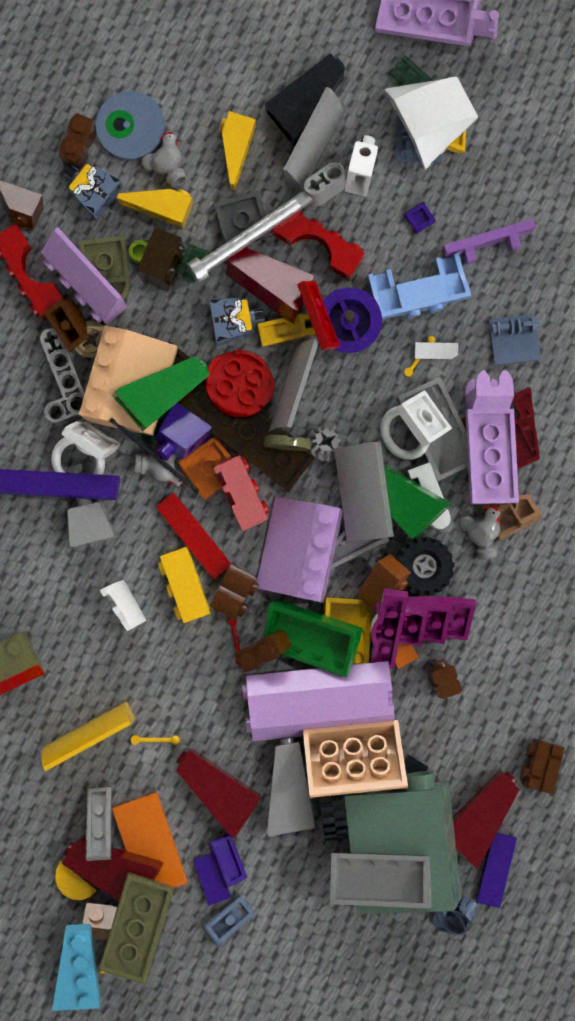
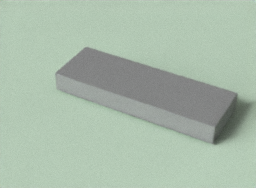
[86,787,112,861]

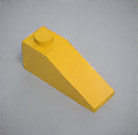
[219,111,256,191]
[117,189,194,229]

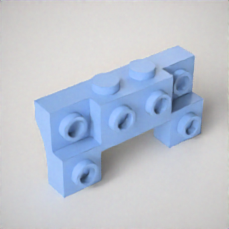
[367,253,471,320]

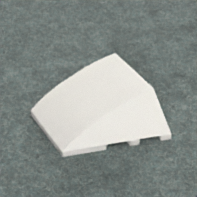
[384,77,478,170]

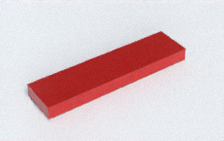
[156,492,232,580]

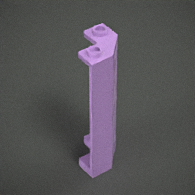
[242,661,395,741]

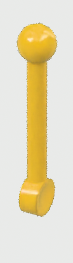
[404,336,435,377]
[131,735,180,745]

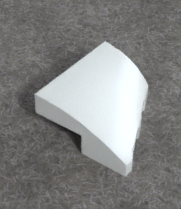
[100,580,147,631]

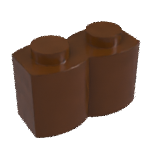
[59,113,96,170]
[210,565,259,620]
[235,630,292,672]

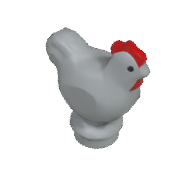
[141,131,187,188]
[135,451,188,487]
[459,504,501,559]

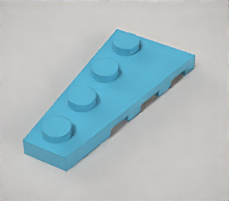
[52,924,100,1011]

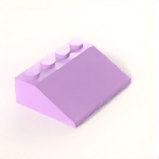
[257,497,343,603]

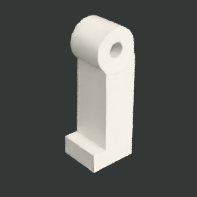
[406,462,451,530]

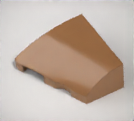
[479,495,541,541]

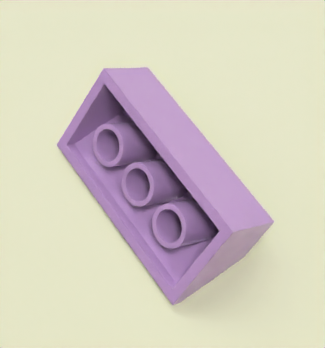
[41,227,127,325]

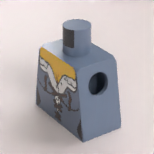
[64,163,123,221]
[209,298,265,346]

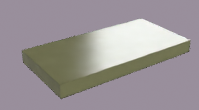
[98,872,175,985]

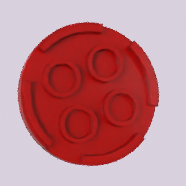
[204,349,275,417]

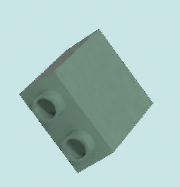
[344,771,462,914]

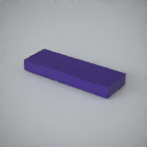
[476,832,517,908]

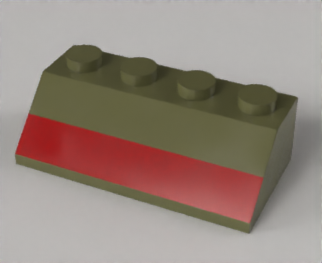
[0,631,46,695]

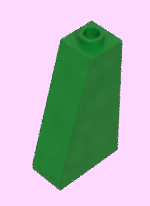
[111,356,210,432]
[384,464,451,539]

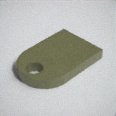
[78,235,131,301]

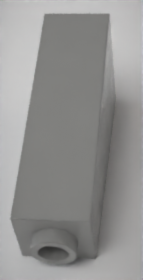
[267,737,315,837]

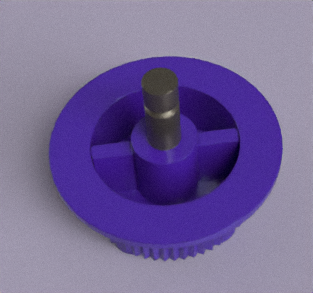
[323,287,382,353]

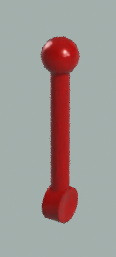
[228,618,240,665]

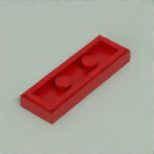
[297,281,340,350]

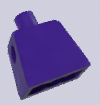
[156,403,212,461]

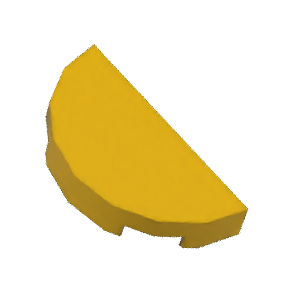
[55,860,98,900]

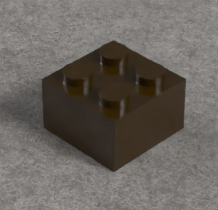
[137,227,187,291]

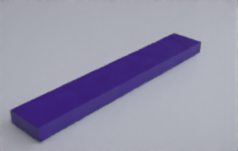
[0,469,121,501]

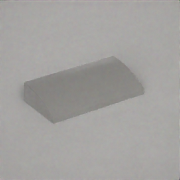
[283,87,343,192]
[268,339,319,436]
[397,377,468,482]
[334,442,394,542]
[330,853,432,909]

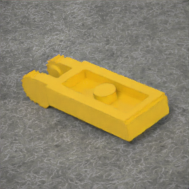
[257,313,315,348]

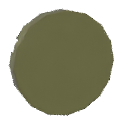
[264,435,311,451]

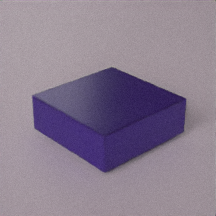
[404,202,436,235]

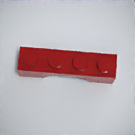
[271,210,365,281]
[0,223,63,321]

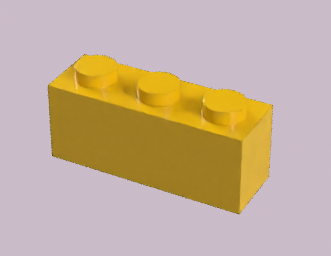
[158,547,211,623]

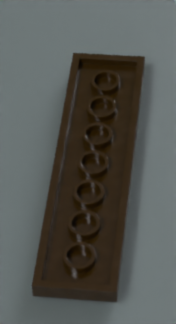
[169,342,316,493]

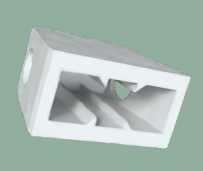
[345,135,378,197]

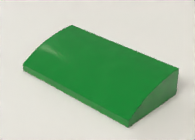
[262,600,363,677]

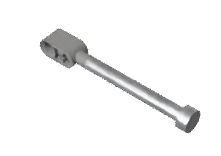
[186,163,346,284]

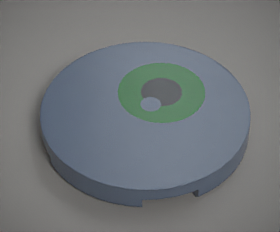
[96,91,165,161]

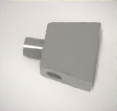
[67,498,117,548]

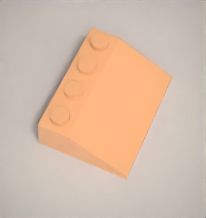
[79,326,178,436]
[303,720,408,798]

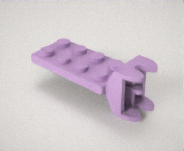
[465,370,519,505]

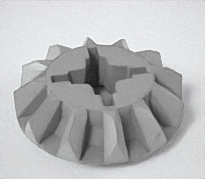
[307,425,344,461]

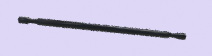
[109,418,199,493]

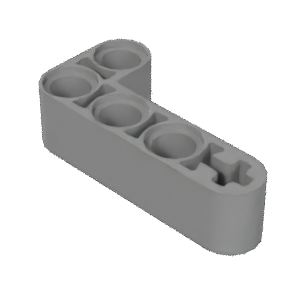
[40,328,85,425]

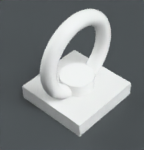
[380,390,452,460]
[51,418,120,475]

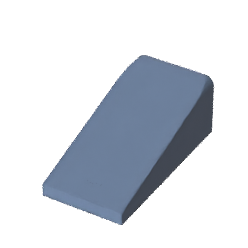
[202,895,255,946]

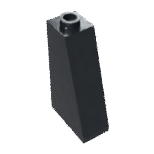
[265,53,345,146]

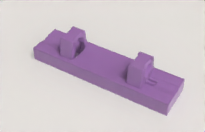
[442,219,536,265]

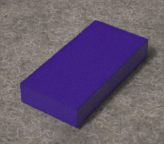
[208,833,247,888]
[194,853,231,905]

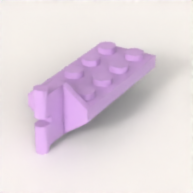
[375,0,499,47]

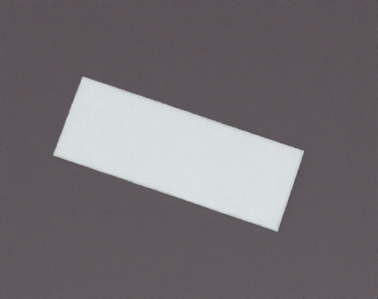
[415,342,458,359]

